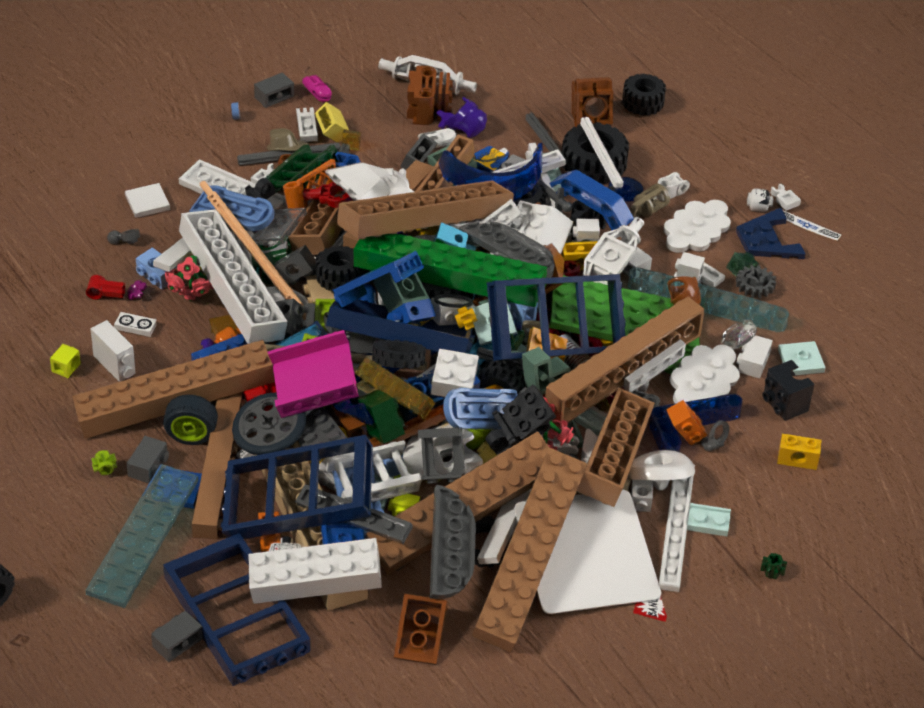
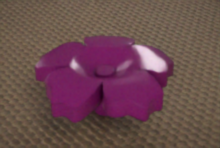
[127,280,147,300]

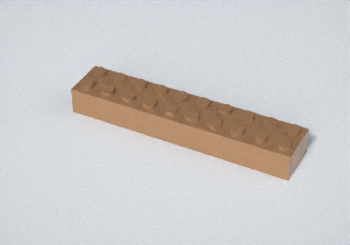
[337,180,514,239]
[545,297,704,423]
[72,340,275,439]
[365,432,549,575]
[471,447,588,653]

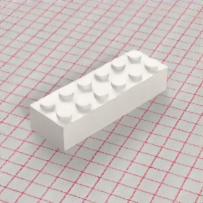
[249,538,382,604]

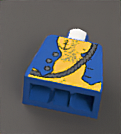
[473,146,509,176]
[387,299,436,327]

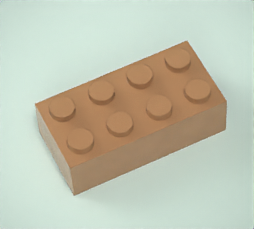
[288,194,344,255]

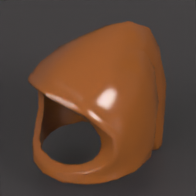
[667,276,701,305]

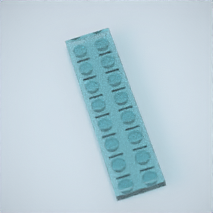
[85,464,198,608]

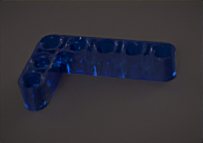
[649,394,743,453]

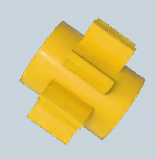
[454,306,478,331]

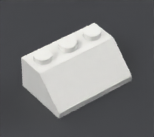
[523,204,573,254]

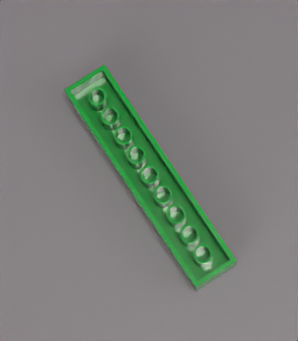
[354,233,547,307]

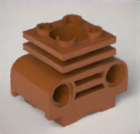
[407,66,453,125]
[571,77,614,127]

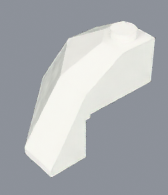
[325,162,395,200]

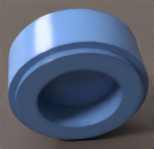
[231,102,240,120]

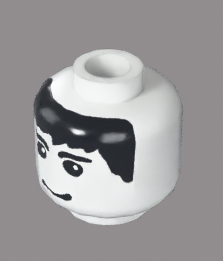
[747,188,773,212]

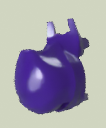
[437,97,487,139]

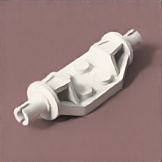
[378,55,477,95]
[583,217,645,285]

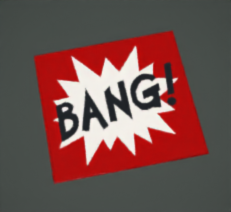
[633,596,667,622]

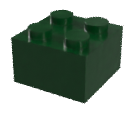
[357,389,405,444]

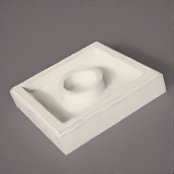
[125,183,170,218]

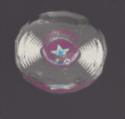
[721,320,757,350]

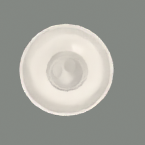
[627,450,695,490]

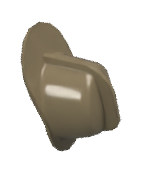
[267,128,307,151]

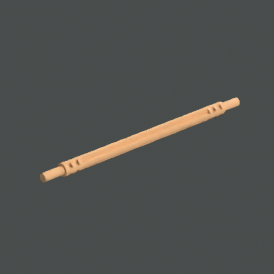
[199,181,307,320]

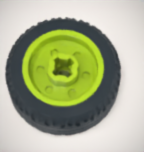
[163,395,218,445]

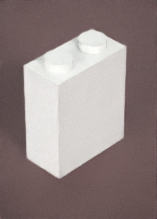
[91,320,136,382]

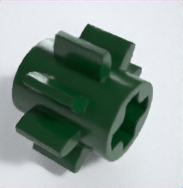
[760,553,787,579]

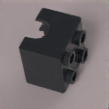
[762,360,815,421]

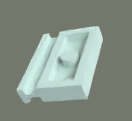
[687,503,731,536]

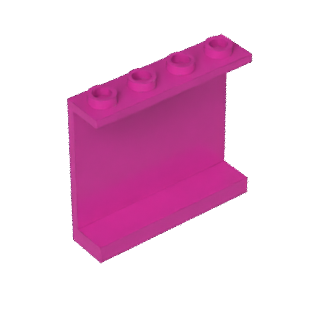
[268,330,359,418]

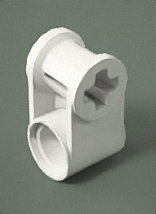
[656,172,690,201]

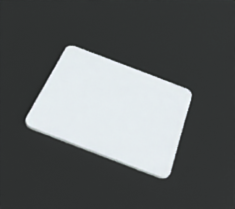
[514,490,661,614]

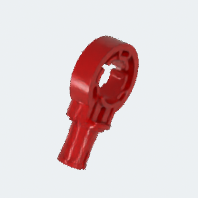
[303,181,354,208]

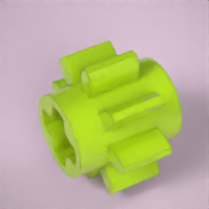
[91,450,117,475]

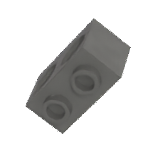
[275,298,304,342]

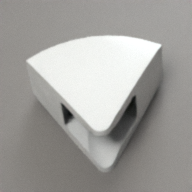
[403,419,483,476]

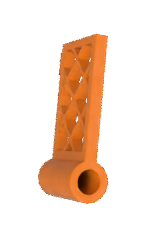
[283,159,342,222]

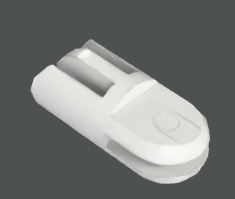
[418,129,457,148]

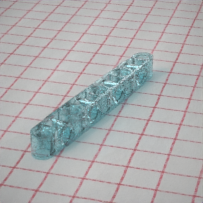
[628,267,789,332]

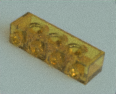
[355,357,435,420]

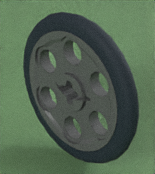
[232,392,306,455]

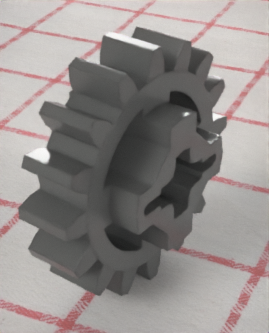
[736,265,776,299]

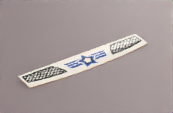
[783,211,841,241]

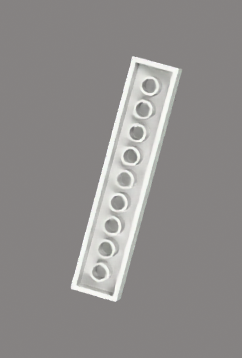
[179,209,288,344]

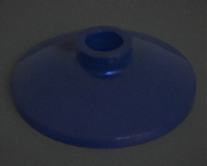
[608,177,643,202]

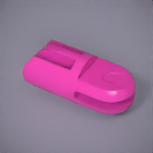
[302,75,332,102]

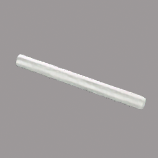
[580,117,623,189]

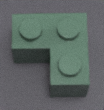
[522,347,570,395]

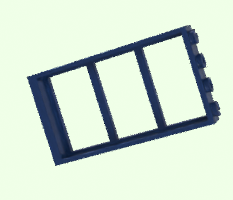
[487,274,626,361]
[326,299,476,353]
[221,435,373,539]
[163,533,310,686]

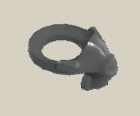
[701,420,729,451]

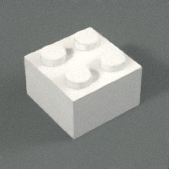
[431,349,479,397]

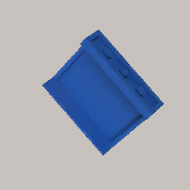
[333,251,424,308]

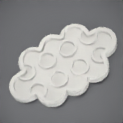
[664,200,731,253]
[670,345,740,409]

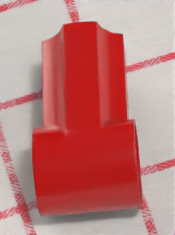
[85,275,126,300]

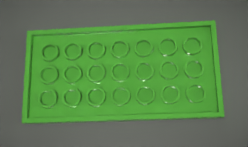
[550,275,700,354]

